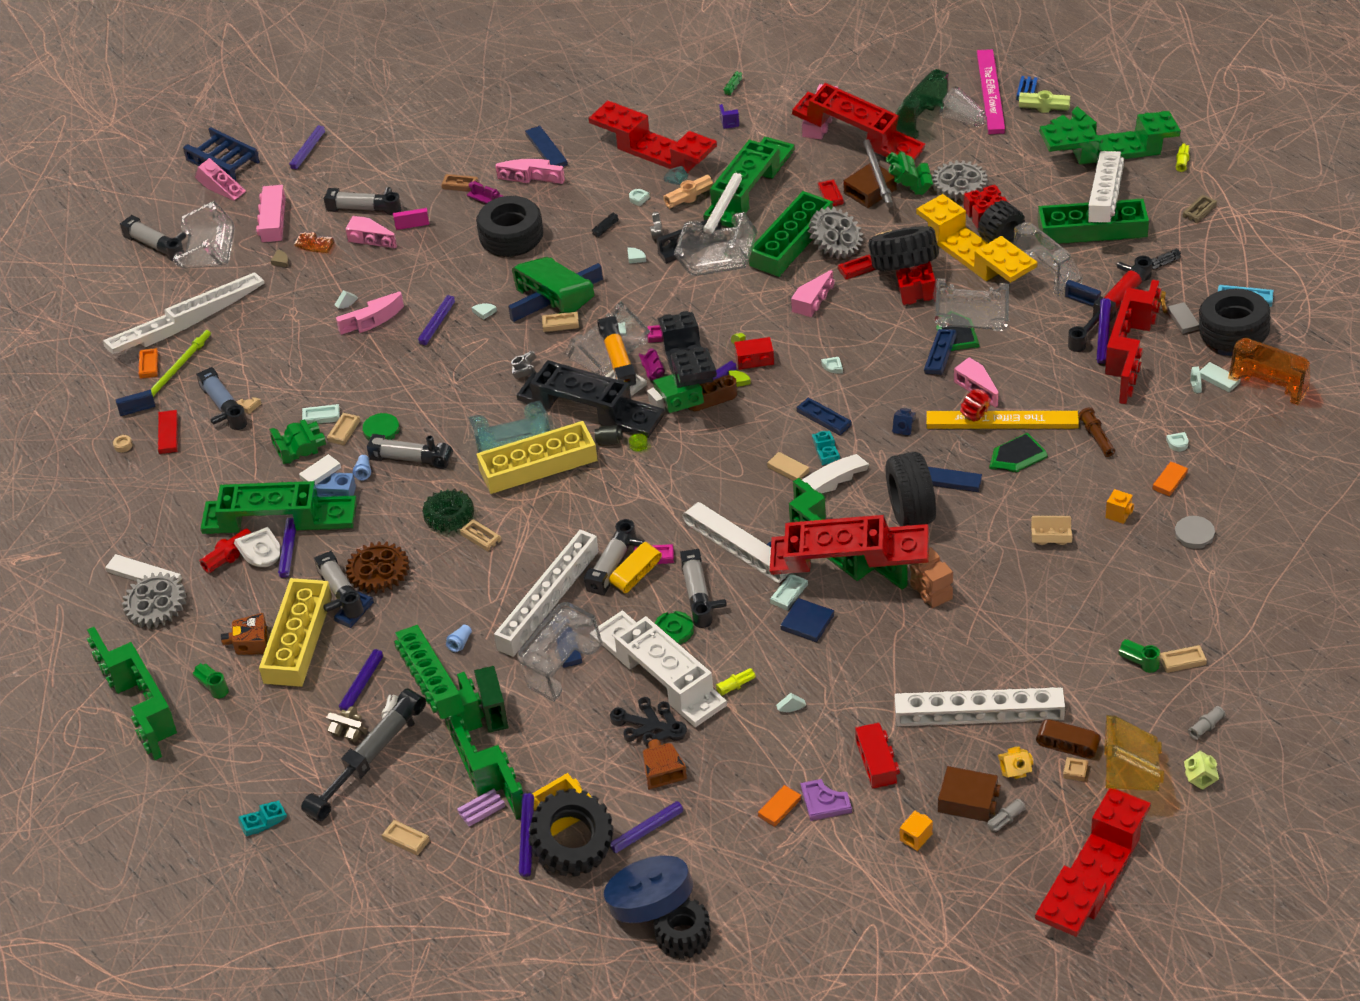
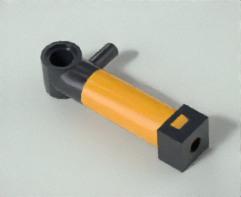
[597,315,636,386]

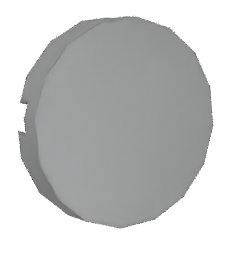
[1175,516,1215,549]

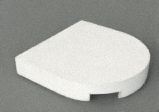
[234,527,281,567]

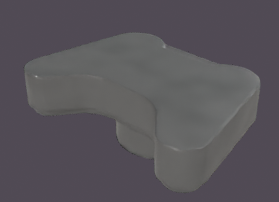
[650,212,665,245]
[511,351,537,378]

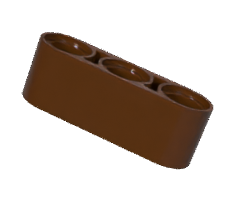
[688,375,737,411]
[1036,719,1101,759]

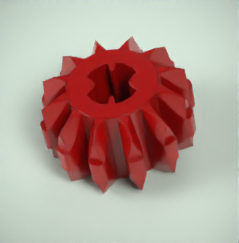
[960,389,991,422]

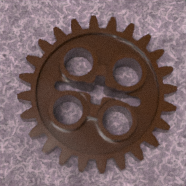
[346,541,410,594]

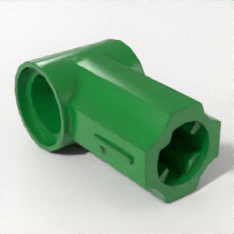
[1119,639,1160,673]
[192,663,229,699]

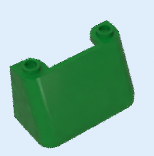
[512,257,595,314]

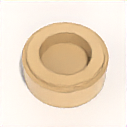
[113,435,133,453]

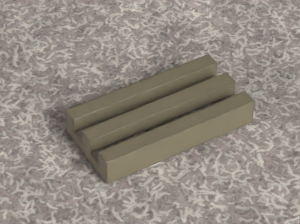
[1183,195,1217,224]

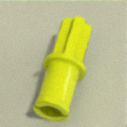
[1176,143,1190,172]
[715,668,756,696]

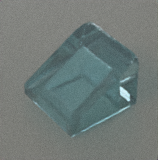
[663,166,688,185]

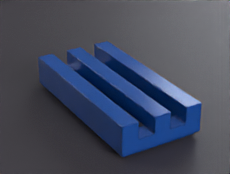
[1016,76,1038,100]

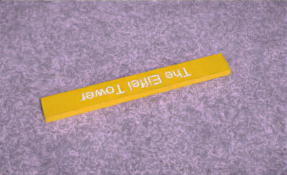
[927,411,1079,429]

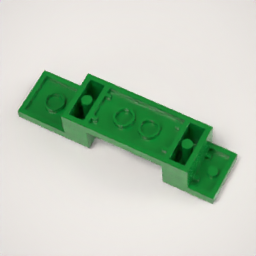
[1039,111,1181,164]
[703,137,795,229]
[789,478,908,590]
[200,481,357,534]
[86,627,177,760]
[444,672,523,819]

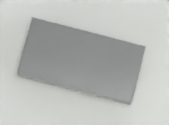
[1167,302,1199,334]

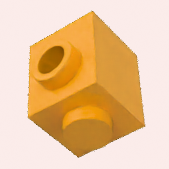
[1105,489,1134,524]
[900,811,933,851]

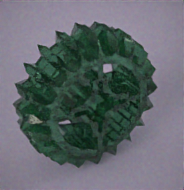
[422,488,474,534]

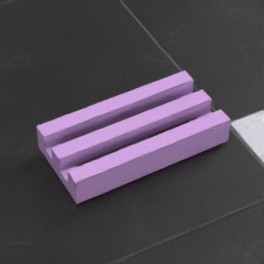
[457,789,505,827]

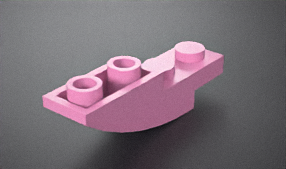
[496,159,565,184]
[336,292,404,335]

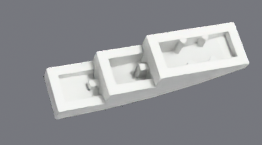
[802,454,869,493]

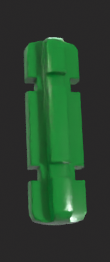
[723,71,743,95]

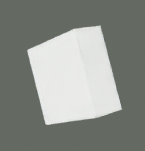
[647,388,665,411]

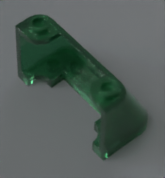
[895,69,949,139]

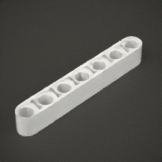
[683,502,789,583]

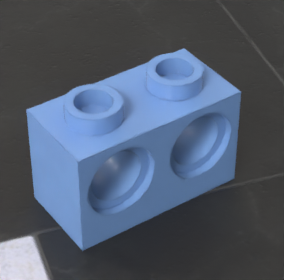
[315,473,356,497]

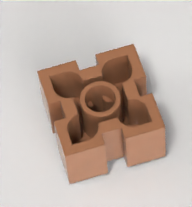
[910,547,953,608]

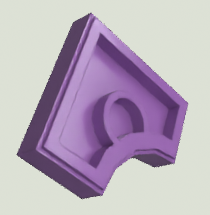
[801,779,852,821]

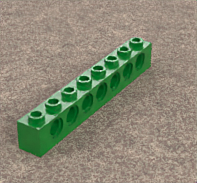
[394,624,464,720]

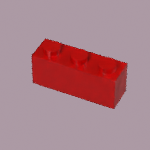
[855,722,900,789]

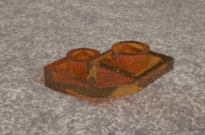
[294,232,335,253]

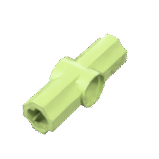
[1019,90,1070,113]

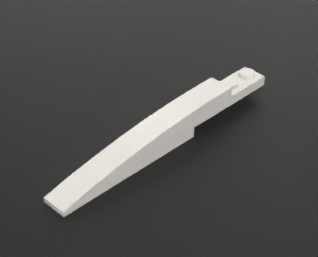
[103,273,264,355]

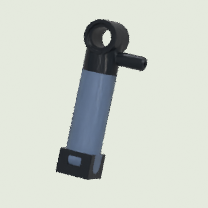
[196,367,247,430]

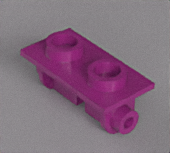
[467,181,503,204]
[639,348,665,381]

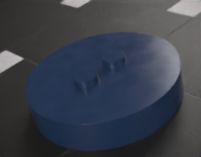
[604,855,693,923]

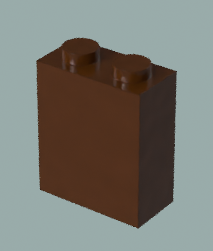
[843,163,897,208]
[938,766,1001,822]

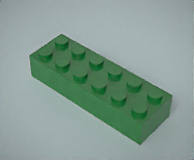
[748,191,833,277]
[1038,199,1149,245]

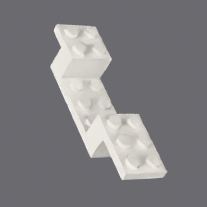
[591,610,727,728]

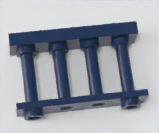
[183,127,260,181]

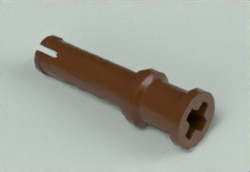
[1078,407,1115,457]

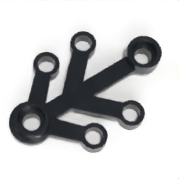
[610,697,687,747]

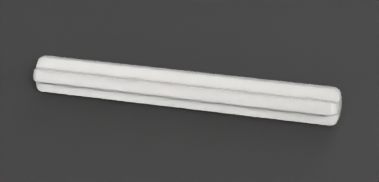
[704,173,742,234]

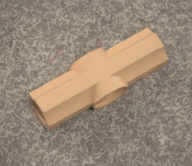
[663,175,714,209]

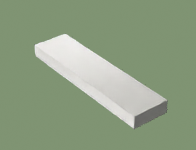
[105,554,182,581]

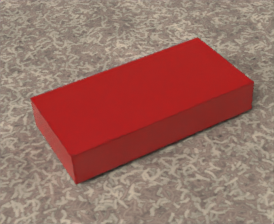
[818,179,844,207]
[838,254,876,280]

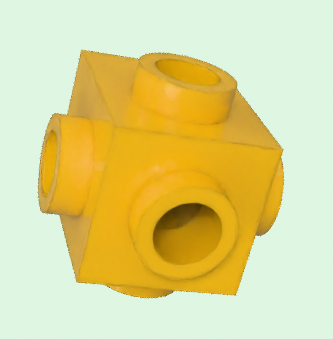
[998,746,1033,779]

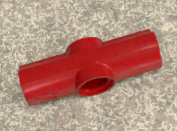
[199,528,251,574]

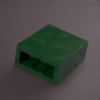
[474,666,509,733]

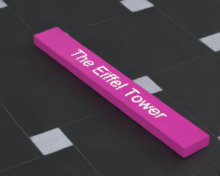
[977,49,1005,134]

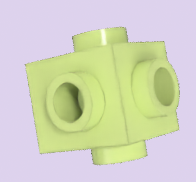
[1184,751,1219,790]

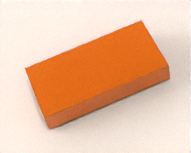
[139,348,158,379]
[1152,461,1188,497]
[758,785,801,827]

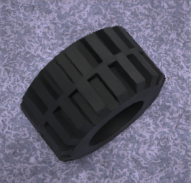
[978,200,1025,243]
[654,898,711,959]

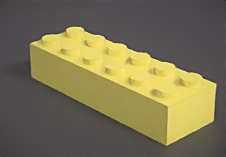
[476,421,598,494]
[259,578,332,687]

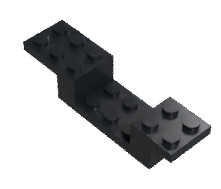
[657,311,717,388]
[516,360,665,438]

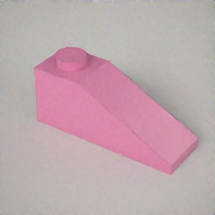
[954,358,999,408]

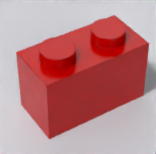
[734,337,774,370]

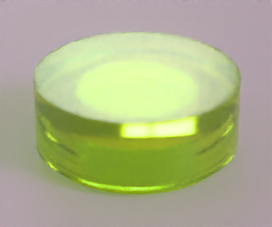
[629,434,648,451]

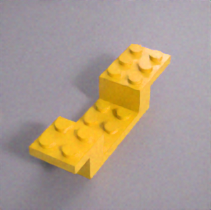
[916,194,1038,283]

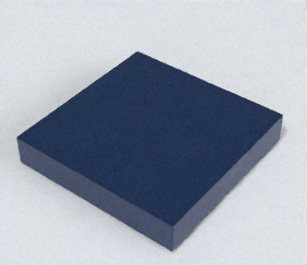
[780,598,834,642]

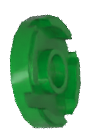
[362,413,400,440]
[655,611,694,645]

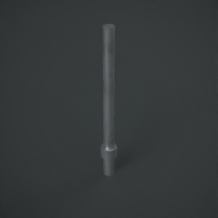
[863,140,893,208]

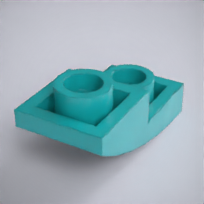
[812,431,840,465]
[238,800,287,837]

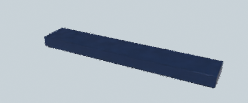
[508,263,603,322]

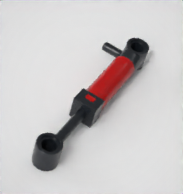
[1068,256,1152,352]

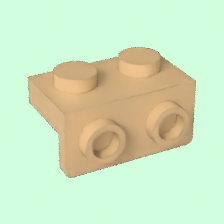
[1031,516,1072,545]

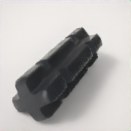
[592,212,619,237]
[1152,249,1181,269]

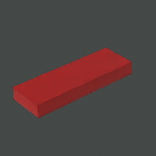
[158,410,178,454]

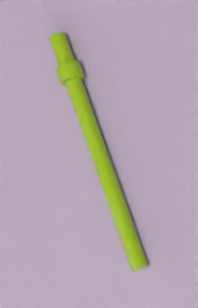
[150,330,211,397]

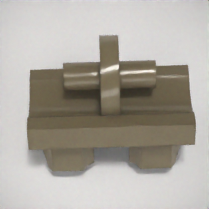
[327,706,368,743]

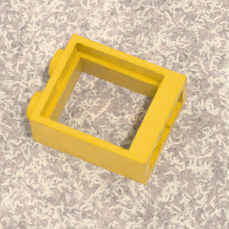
[532,773,592,836]

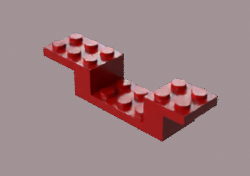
[792,83,925,161]
[589,100,717,175]
[1105,280,1162,404]
[770,515,929,575]
[1035,787,1151,937]

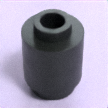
[595,425,623,445]

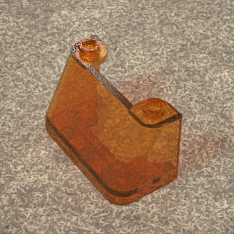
[1228,338,1310,405]

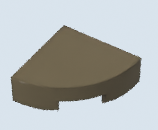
[271,250,289,267]

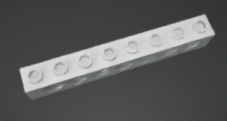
[1089,151,1124,222]
[494,530,599,657]
[895,687,1065,726]

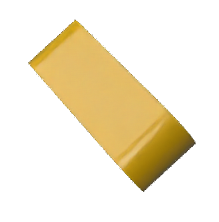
[609,542,662,593]

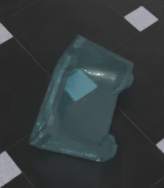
[468,401,550,453]

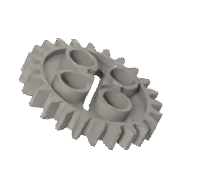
[932,160,988,201]
[808,207,863,259]
[122,572,187,629]

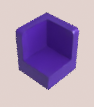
[719,104,740,129]

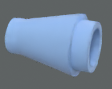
[353,455,371,481]
[446,625,472,652]

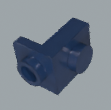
[892,408,916,435]

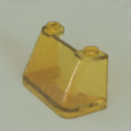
[1104,715,1164,791]

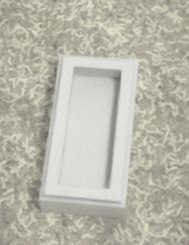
[299,454,341,485]

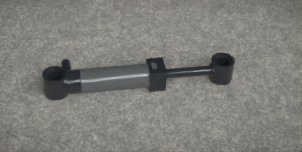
[301,688,426,821]

